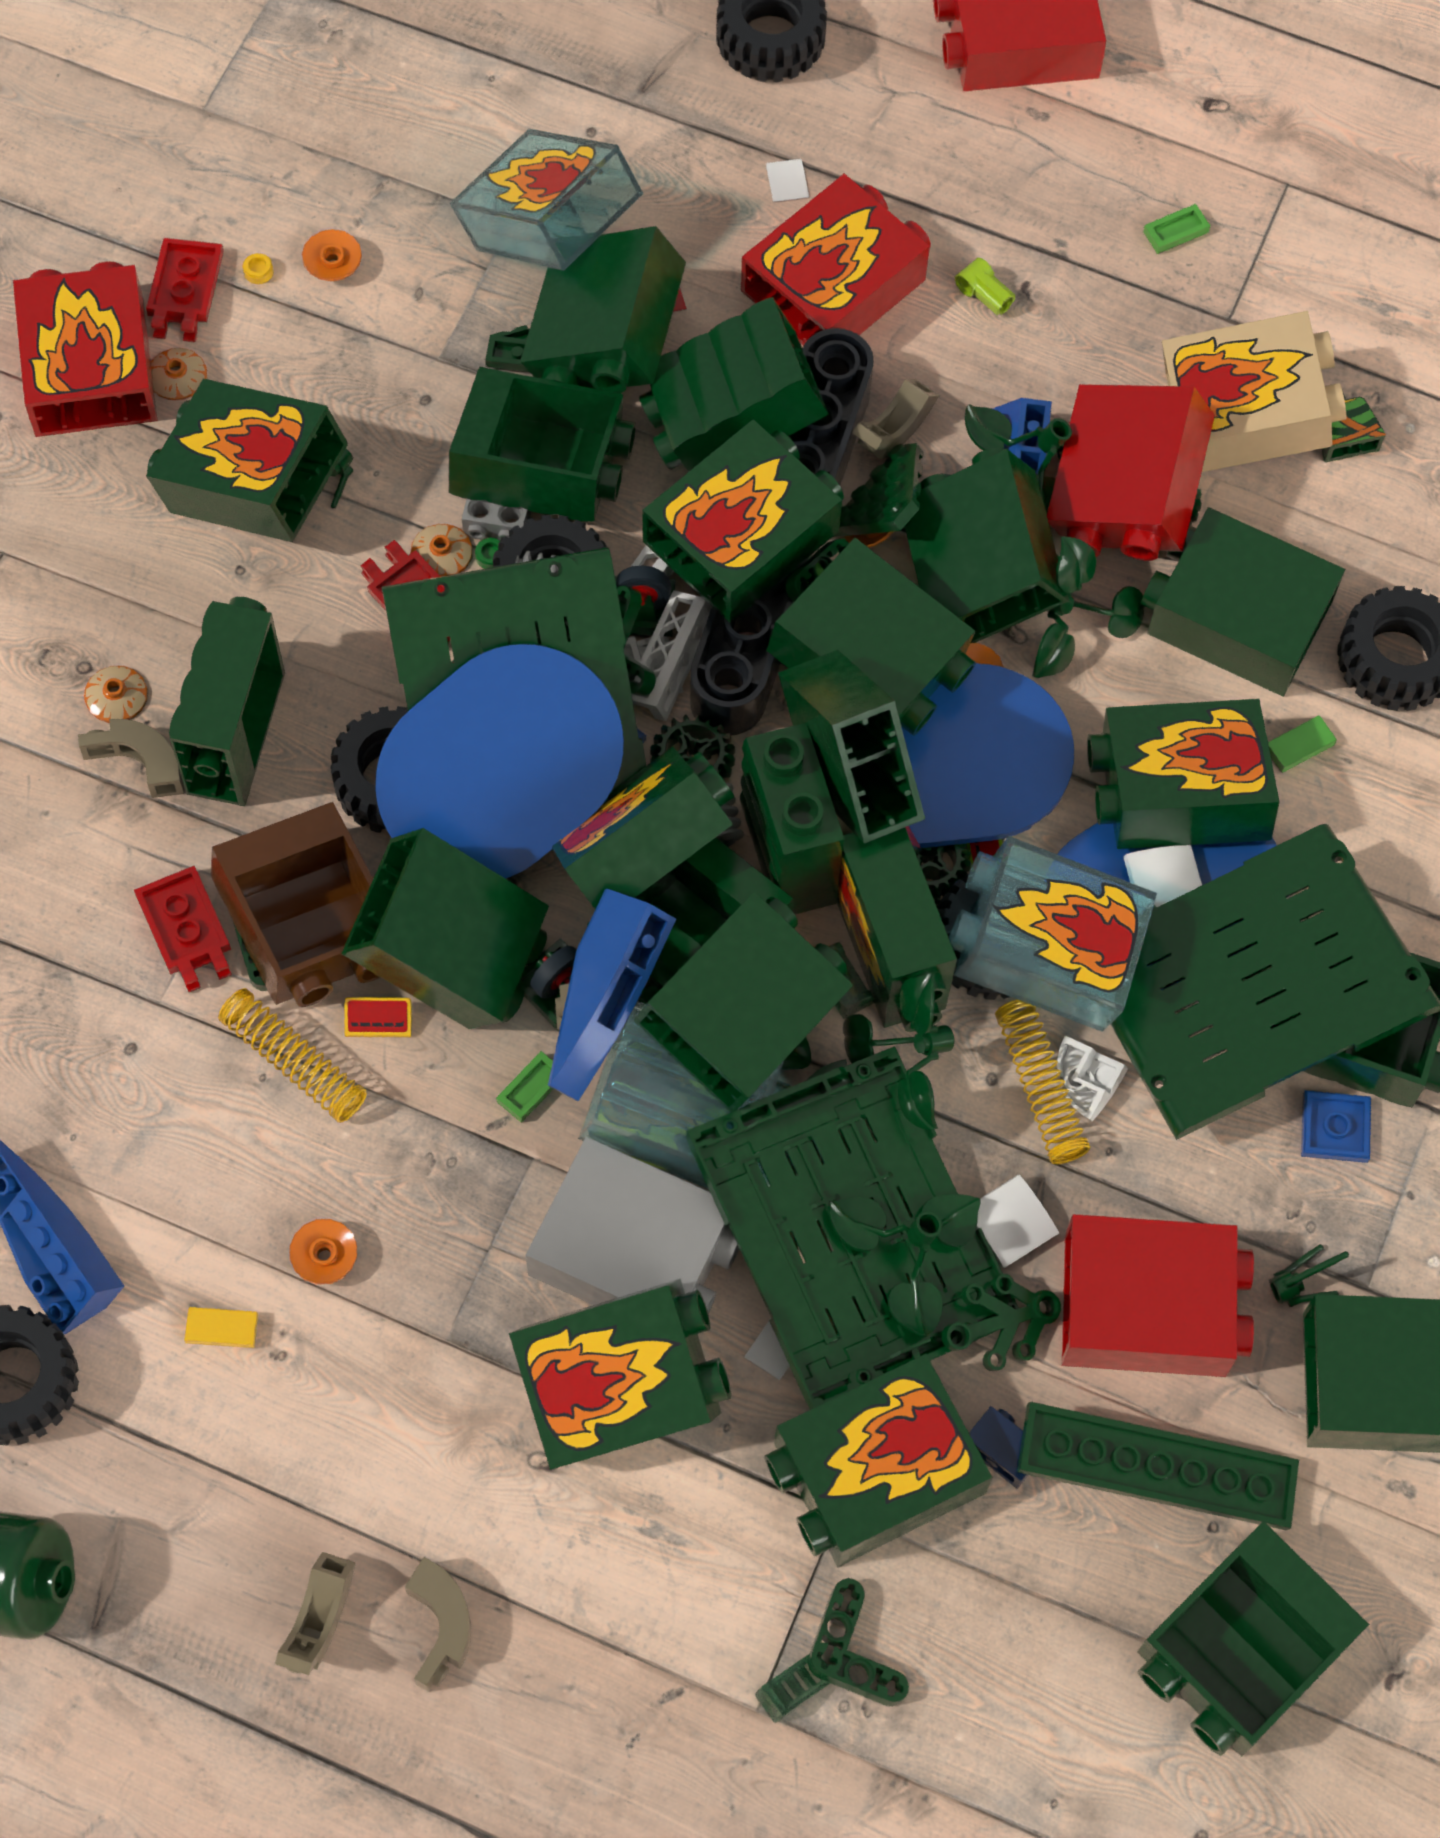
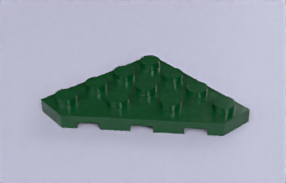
[833,443,924,537]

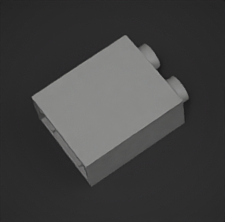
[526,1137,740,1314]

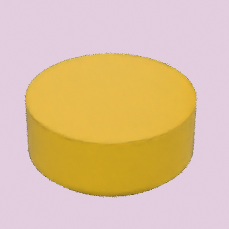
[243,253,274,284]

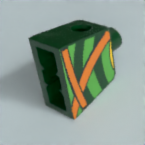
[1322,390,1386,462]

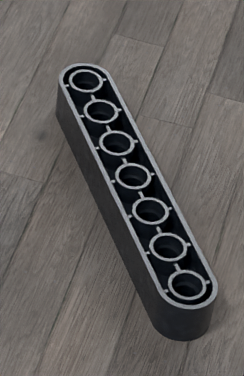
[690,328,874,736]

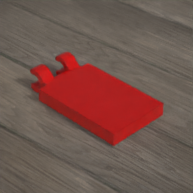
[146,238,224,342]
[360,540,450,642]
[134,865,232,993]

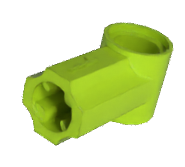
[955,257,1016,315]

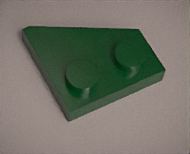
[485,325,530,372]

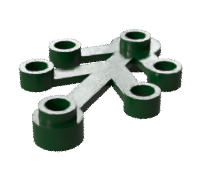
[942,1274,1061,1371]

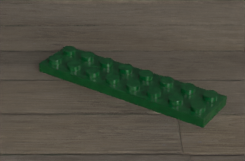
[1017,1401,1299,1531]

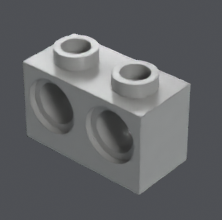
[462,499,532,541]

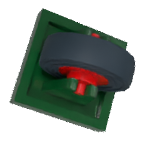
[615,565,676,637]
[518,938,577,1029]

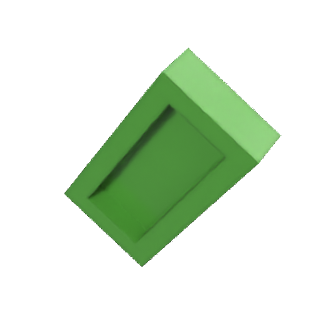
[1143,204,1210,254]
[1268,715,1337,773]
[496,1051,553,1123]

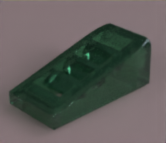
[755,1653,831,1723]

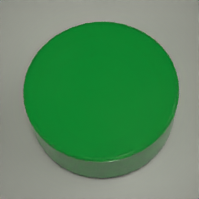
[475,538,500,569]

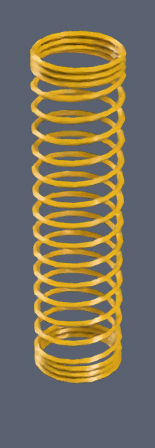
[218,988,367,1123]
[995,997,1091,1164]

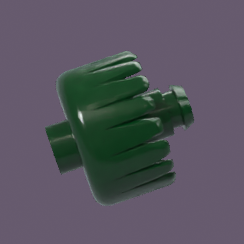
[0,1511,75,1640]

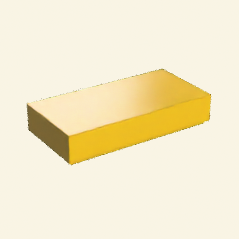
[184,1307,258,1348]

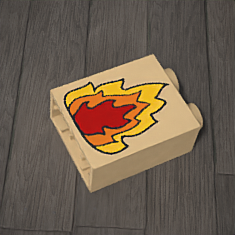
[1162,311,1347,472]

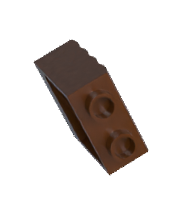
[211,802,381,1007]

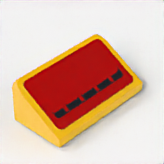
[344,997,412,1037]

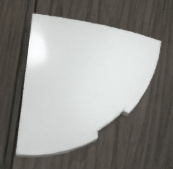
[1057,1036,1128,1121]

